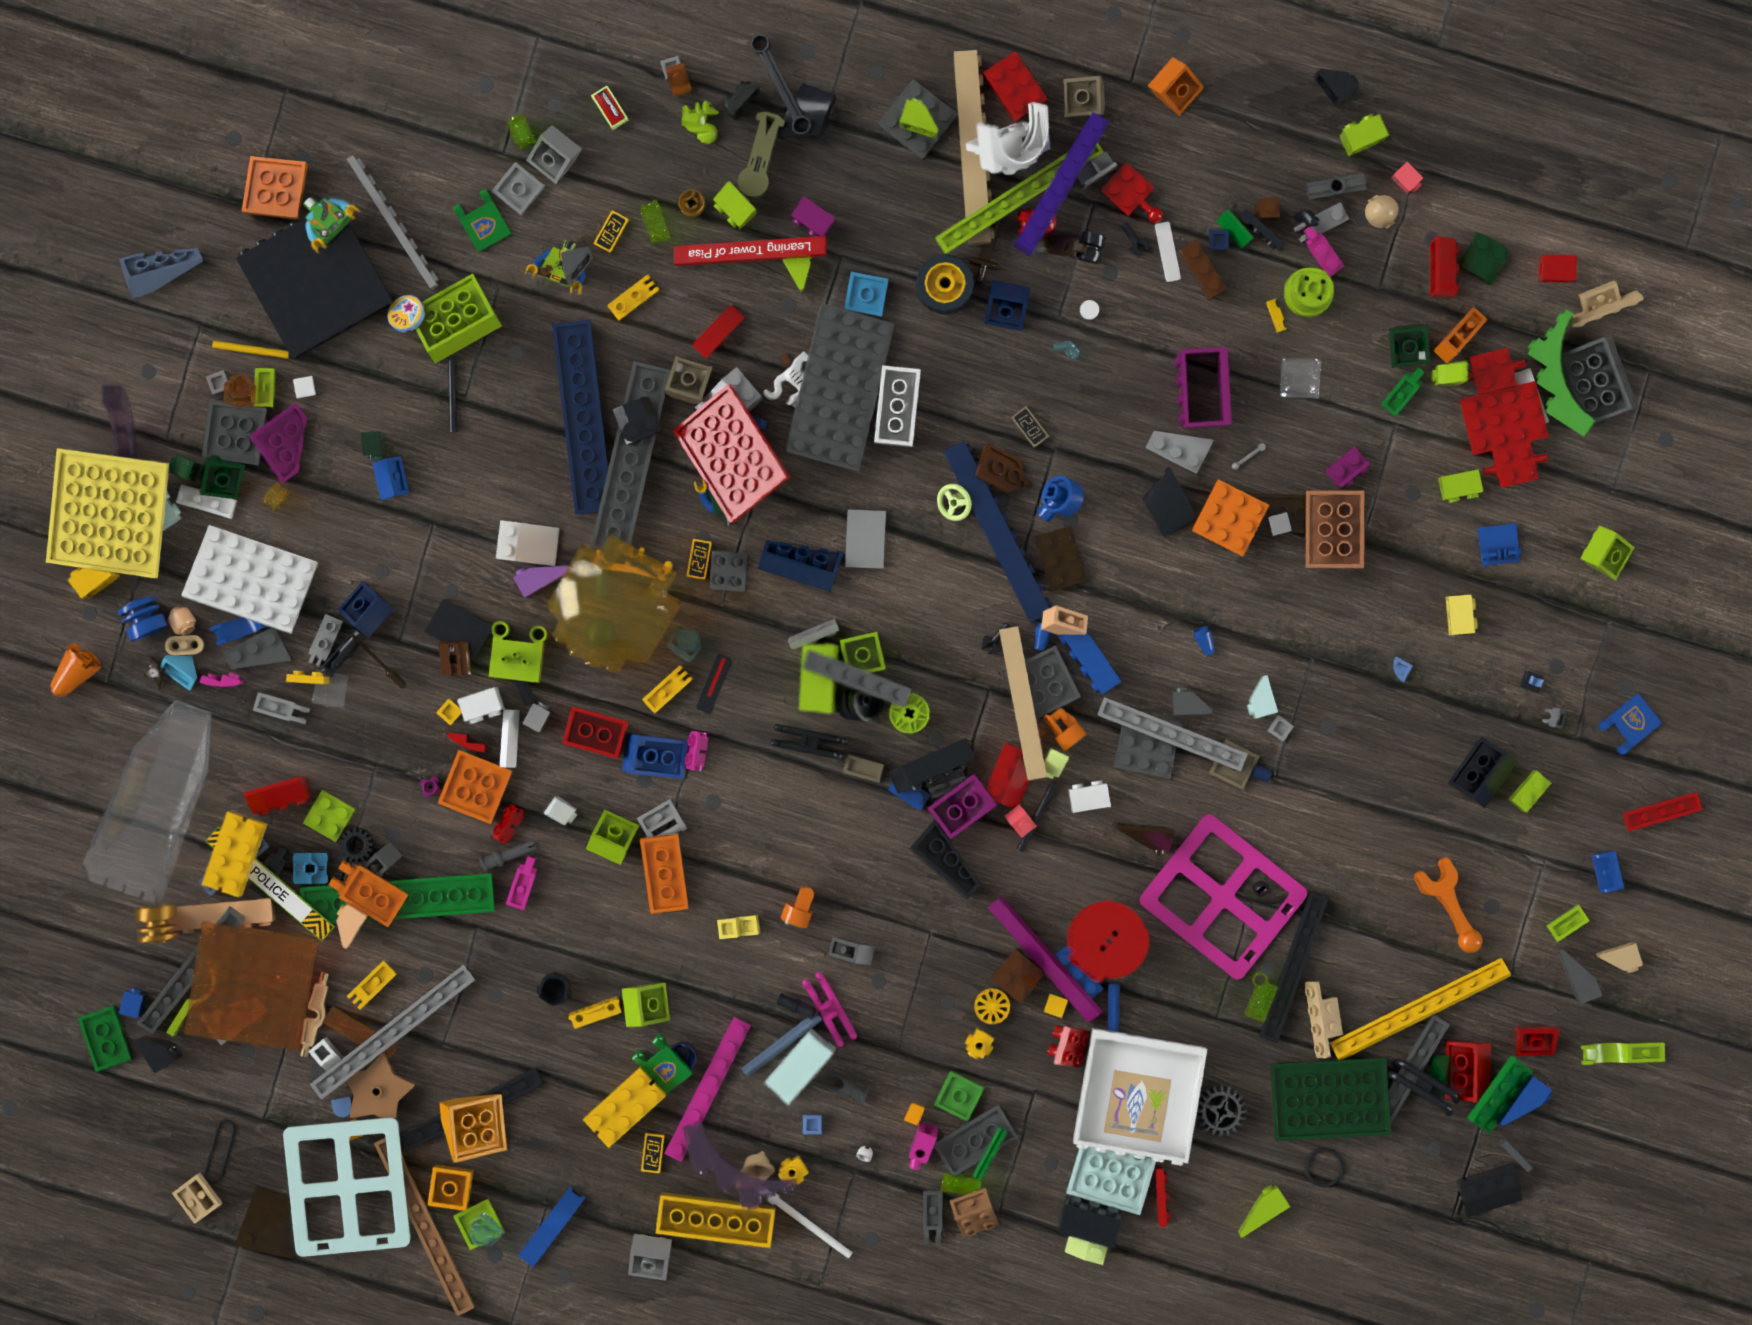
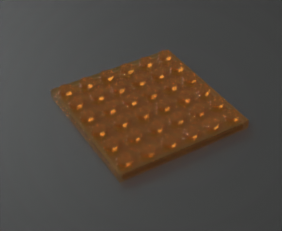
[184,921,318,1051]

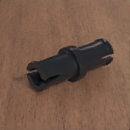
[777,993,816,1019]

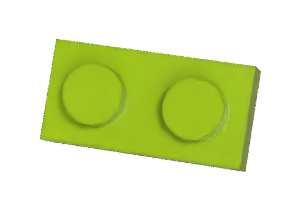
[254,368,275,408]
[1546,904,1589,942]

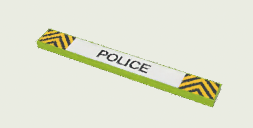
[206,827,335,941]

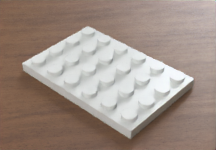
[182,525,318,634]

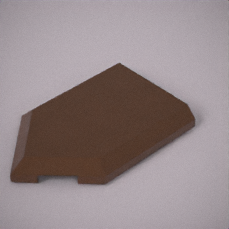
[975,443,1031,493]

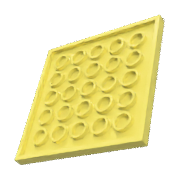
[46,448,169,578]

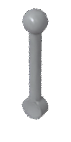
[1232,443,1266,470]

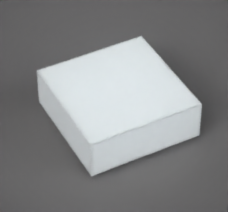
[293,376,316,399]

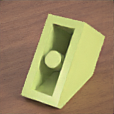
[1044,749,1069,779]
[1065,1236,1108,1265]

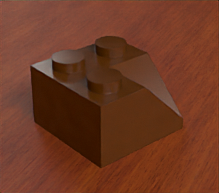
[991,948,1044,1004]

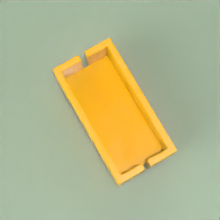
[201,811,268,897]
[583,1066,667,1148]

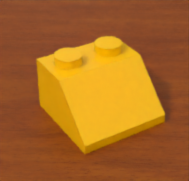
[68,568,120,599]

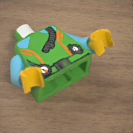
[304,196,360,253]

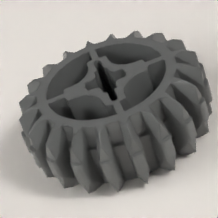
[1196,1084,1247,1137]

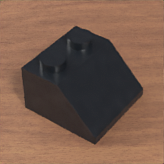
[1313,68,1360,107]
[133,1035,181,1074]

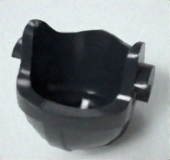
[537,971,572,1006]

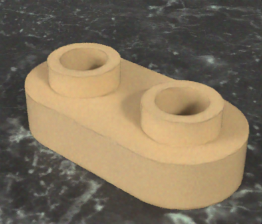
[165,635,205,656]

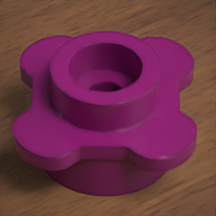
[420,776,441,798]

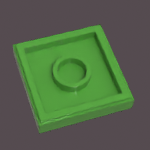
[933,1070,985,1122]

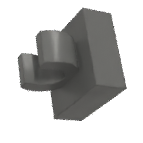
[1542,707,1567,730]

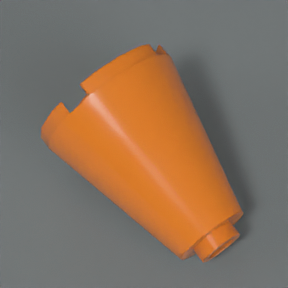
[50,643,101,697]

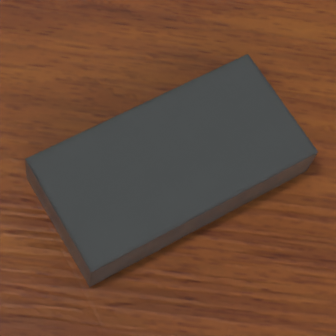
[1498,1138,1533,1173]

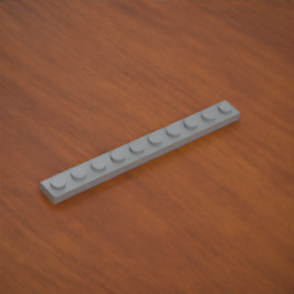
[310,965,475,1100]

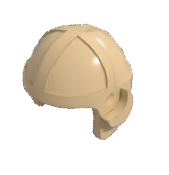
[1365,195,1399,229]

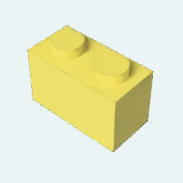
[1446,595,1477,635]

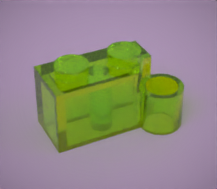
[1244,971,1278,1023]

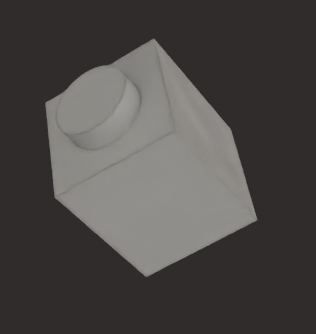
[522,702,552,733]

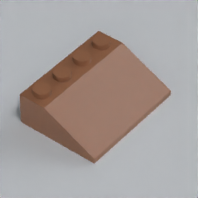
[1306,491,1364,569]

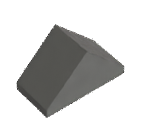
[560,247,593,287]

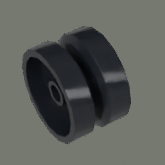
[835,684,884,721]

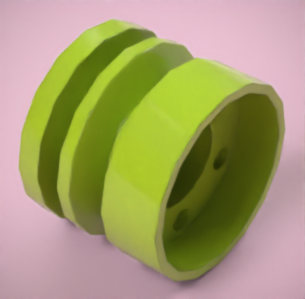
[889,693,930,733]

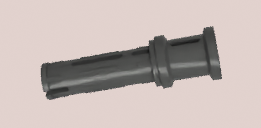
[479,839,538,873]

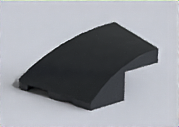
[778,83,837,139]
[1142,467,1197,537]

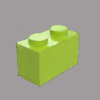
[1438,469,1483,503]
[1508,770,1552,813]

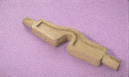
[300,972,329,1058]

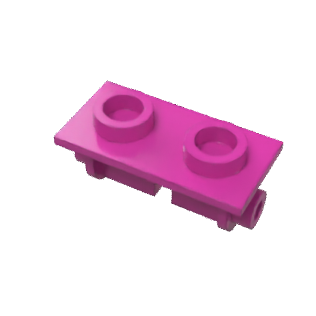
[685,731,709,771]

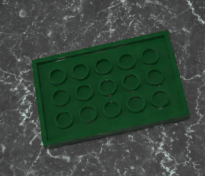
[1270,1057,1391,1141]

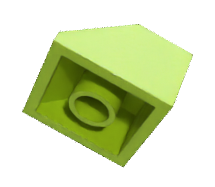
[900,98,938,139]
[713,181,757,229]
[1580,525,1635,581]
[586,810,639,865]
[622,982,670,1027]

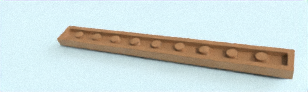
[374,1137,475,1316]

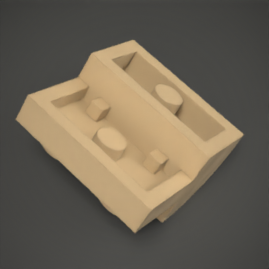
[172,1173,223,1224]

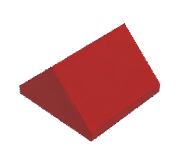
[1515,1025,1559,1056]

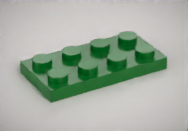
[1467,1055,1533,1133]

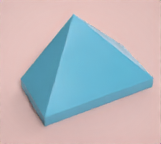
[160,655,197,691]

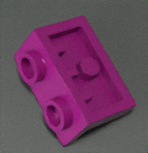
[1325,446,1371,489]

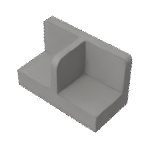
[1077,152,1117,189]

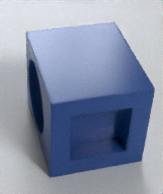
[119,988,147,1018]

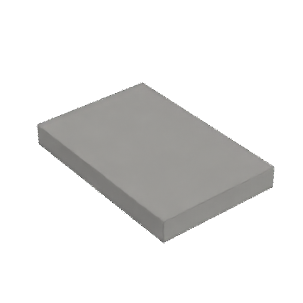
[845,510,886,569]

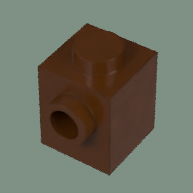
[1255,197,1280,220]

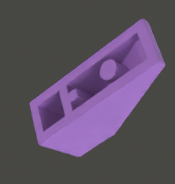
[513,565,576,598]

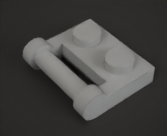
[637,799,687,837]

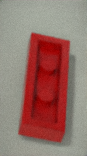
[1155,1166,1170,1227]

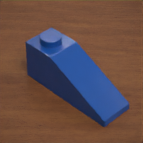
[1498,1075,1552,1126]

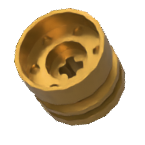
[135,904,179,944]

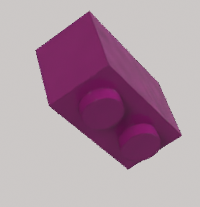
[791,196,836,237]

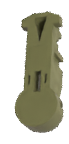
[738,111,785,198]

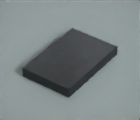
[425,598,492,660]

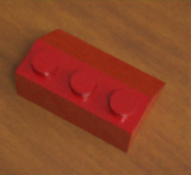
[1430,236,1459,298]
[985,743,1030,809]
[243,776,311,817]
[1445,1041,1491,1102]

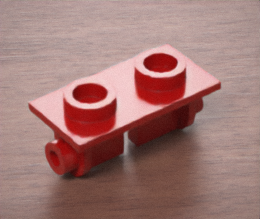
[492,803,525,844]

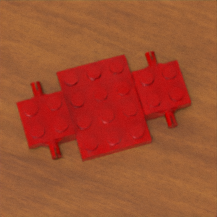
[1460,348,1549,488]

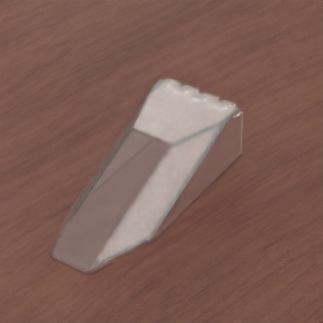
[82,700,212,905]

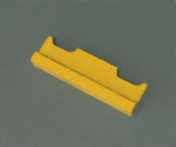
[1266,299,1287,333]

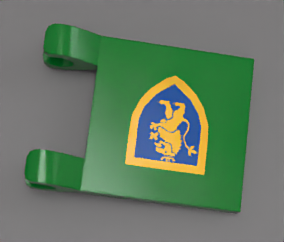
[453,189,511,253]
[632,1034,694,1094]

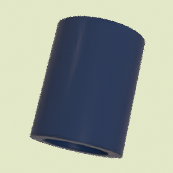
[1251,764,1272,783]

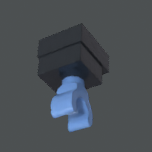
[1519,670,1544,693]

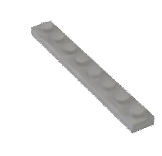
[347,155,439,290]
[1097,697,1248,771]

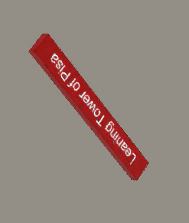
[674,236,826,267]

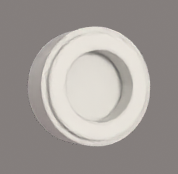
[1080,300,1099,320]

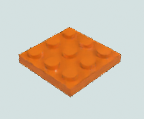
[241,156,308,219]
[1192,479,1270,557]
[438,750,513,824]

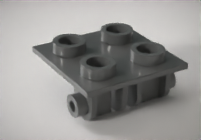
[709,551,748,592]

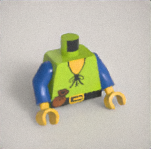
[525,240,585,295]

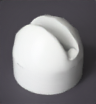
[856,1145,873,1162]

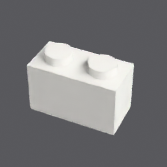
[1068,780,1111,813]

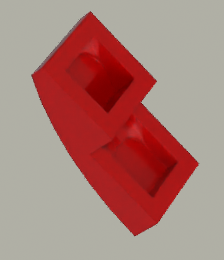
[447,732,487,752]

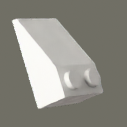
[496,520,560,566]

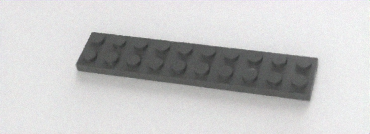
[590,361,671,557]

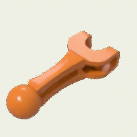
[1414,857,1483,953]

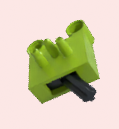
[489,621,549,706]

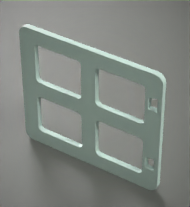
[283,1117,410,1257]

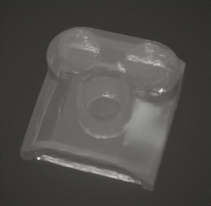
[1280,357,1321,399]

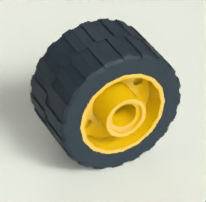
[916,254,974,315]

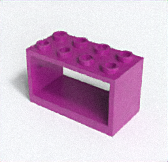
[1175,347,1232,430]

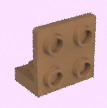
[950,1188,999,1237]

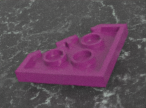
[248,403,307,483]

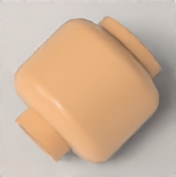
[167,607,196,636]

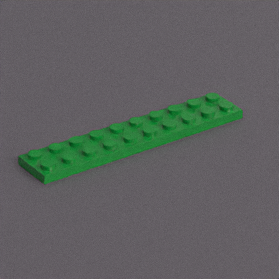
[300,873,495,924]

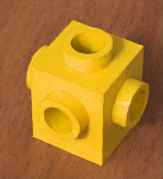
[965,1028,994,1059]
[778,1155,809,1186]

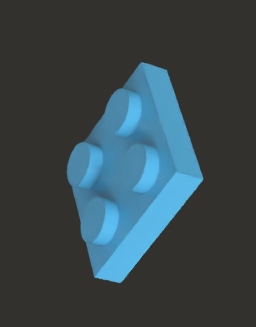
[844,272,889,317]

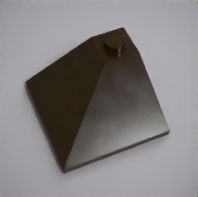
[1112,823,1174,854]
[235,1186,311,1259]

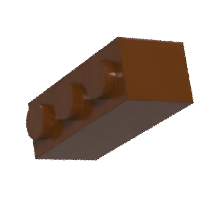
[1178,239,1227,301]

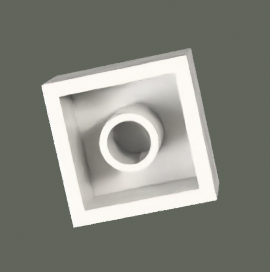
[457,687,505,724]

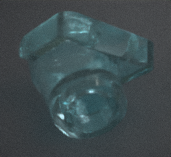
[667,628,703,662]
[469,1212,504,1247]

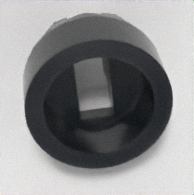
[1253,881,1269,897]

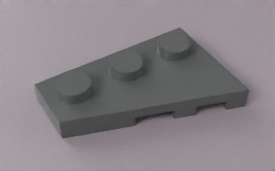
[223,628,293,669]

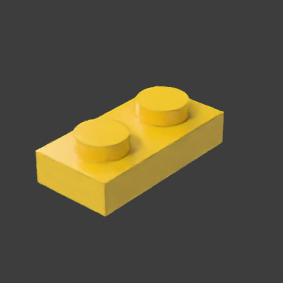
[286,671,330,684]

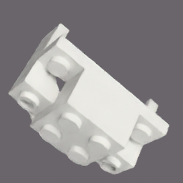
[966,102,1050,175]

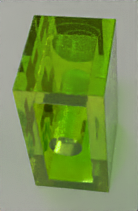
[507,114,536,149]

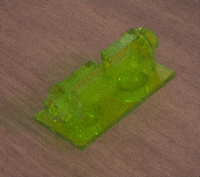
[941,1173,981,1195]

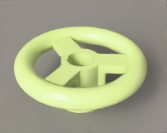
[937,484,971,521]

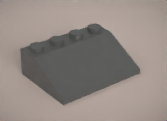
[1562,335,1639,423]

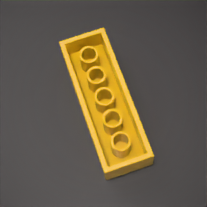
[655,1192,776,1248]

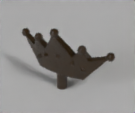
[144,656,165,689]

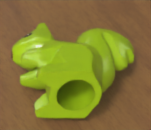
[682,101,719,145]

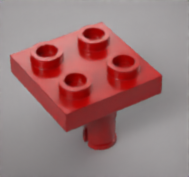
[1047,1025,1090,1068]

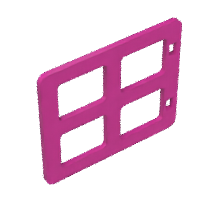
[1139,814,1307,979]

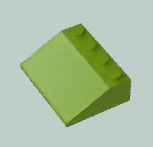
[416,274,502,364]

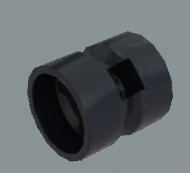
[1076,231,1106,264]

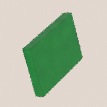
[77,1005,133,1072]

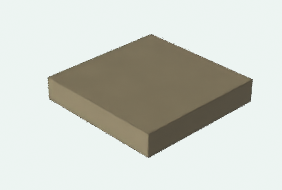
[1208,739,1260,790]

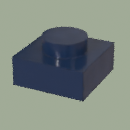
[1209,230,1229,250]

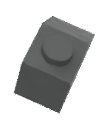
[1172,688,1213,715]
[364,842,402,877]
[828,937,875,965]

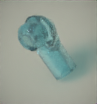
[1053,341,1080,359]

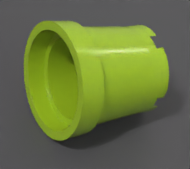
[1284,268,1334,317]

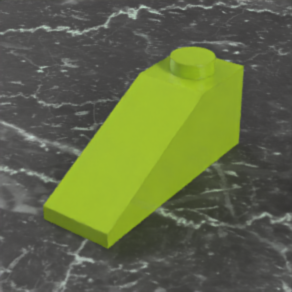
[1432,362,1467,386]
[1238,1185,1290,1238]

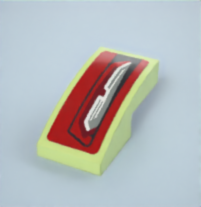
[591,86,629,130]

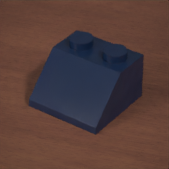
[984,280,1030,331]
[338,581,394,637]

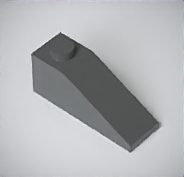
[1556,948,1603,1004]

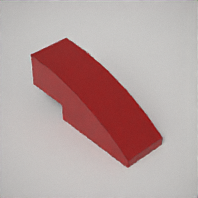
[692,305,746,359]

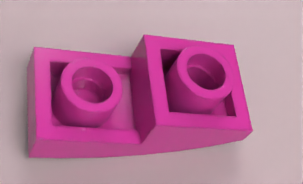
[199,672,244,687]

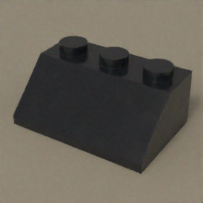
[1448,737,1518,809]
[1456,1163,1522,1217]
[1058,1195,1122,1249]

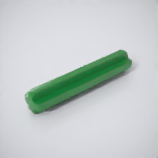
[973,1127,1007,1181]

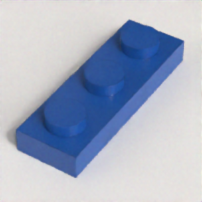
[1054,945,1103,999]

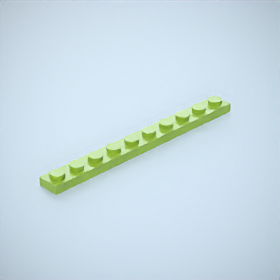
[935,143,1104,254]

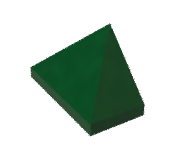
[1430,1054,1451,1094]

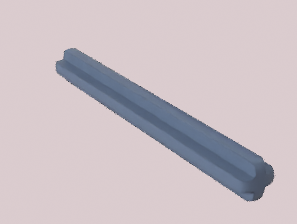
[742,1012,822,1077]

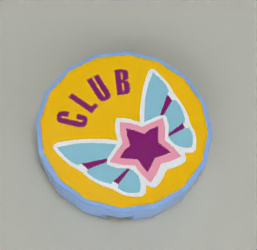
[387,295,425,333]

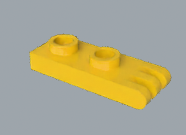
[607,275,660,321]
[642,665,693,714]
[347,960,397,1010]

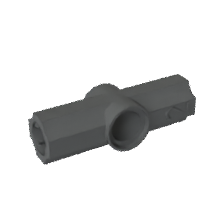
[1306,173,1366,200]

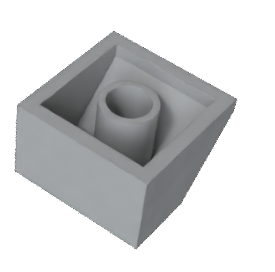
[526,125,582,184]
[628,1234,672,1281]

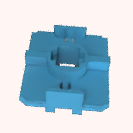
[293,853,328,884]

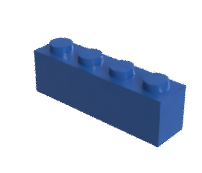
[1058,632,1121,695]

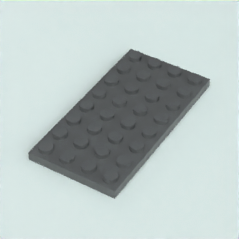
[785,303,894,472]

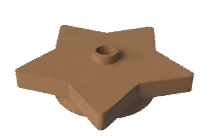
[346,1053,415,1120]

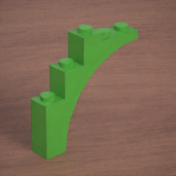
[1528,309,1596,437]

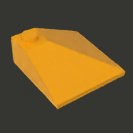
[439,1094,507,1163]

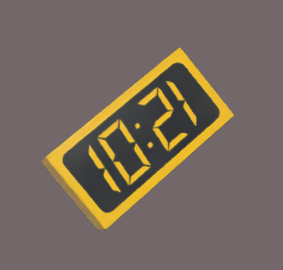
[593,210,629,254]
[686,539,712,580]
[641,1132,665,1173]

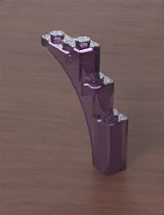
[683,1122,798,1211]

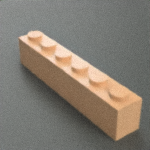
[168,898,276,933]

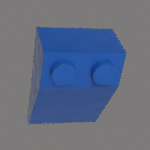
[622,733,688,779]

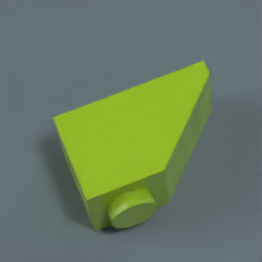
[782,257,812,292]

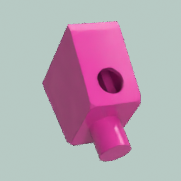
[909,1121,938,1170]

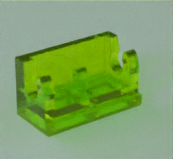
[640,200,671,245]

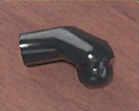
[1294,210,1320,227]

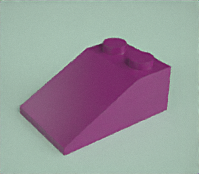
[928,774,997,839]

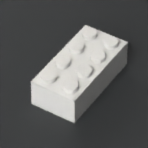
[874,365,921,447]

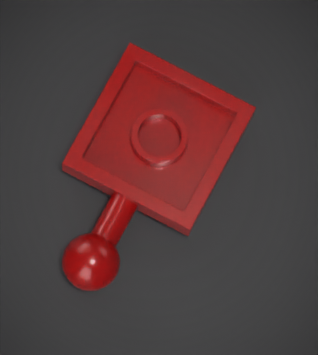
[1100,162,1163,223]

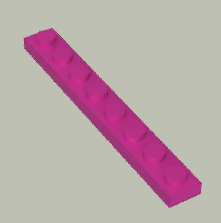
[664,1016,751,1162]

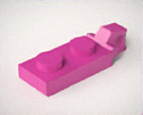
[1303,227,1344,277]
[506,856,537,911]

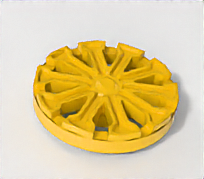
[974,988,1010,1024]

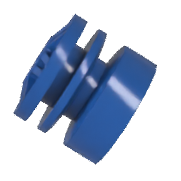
[117,596,168,642]

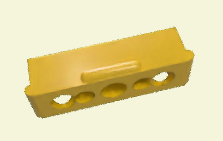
[569,996,622,1029]

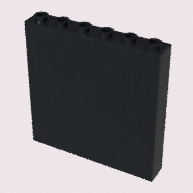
[236,212,394,360]

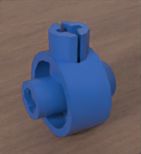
[1037,475,1084,522]

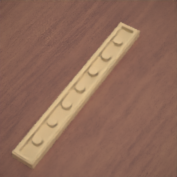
[999,626,1047,781]

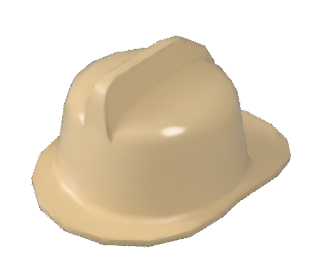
[736,1151,774,1189]

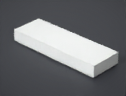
[176,484,237,519]
[500,709,520,768]

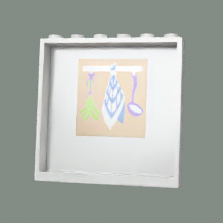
[1073,1028,1207,1165]

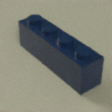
[758,540,844,592]

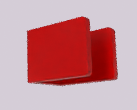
[1538,254,1577,283]

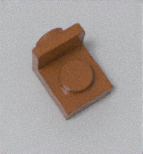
[665,63,692,97]

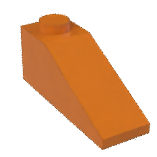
[1433,307,1488,363]

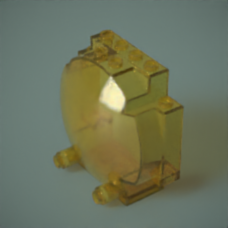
[546,534,682,673]

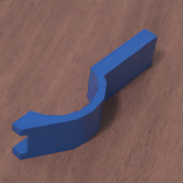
[210,617,268,646]
[518,1186,586,1267]

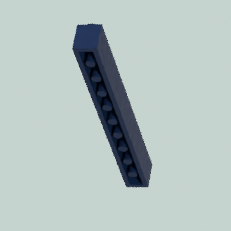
[943,441,1052,623]

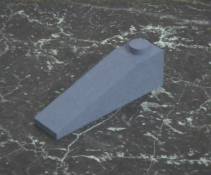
[119,248,203,298]

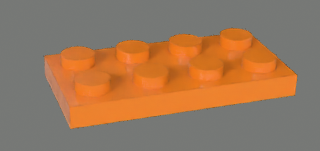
[640,833,689,914]

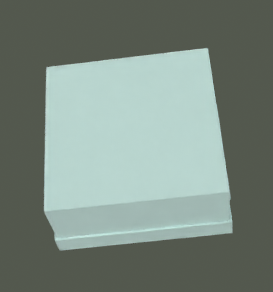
[765,1028,836,1105]

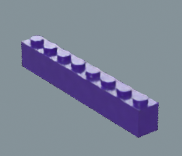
[1013,112,1109,256]

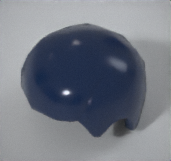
[671,1042,697,1069]

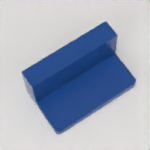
[372,456,409,500]

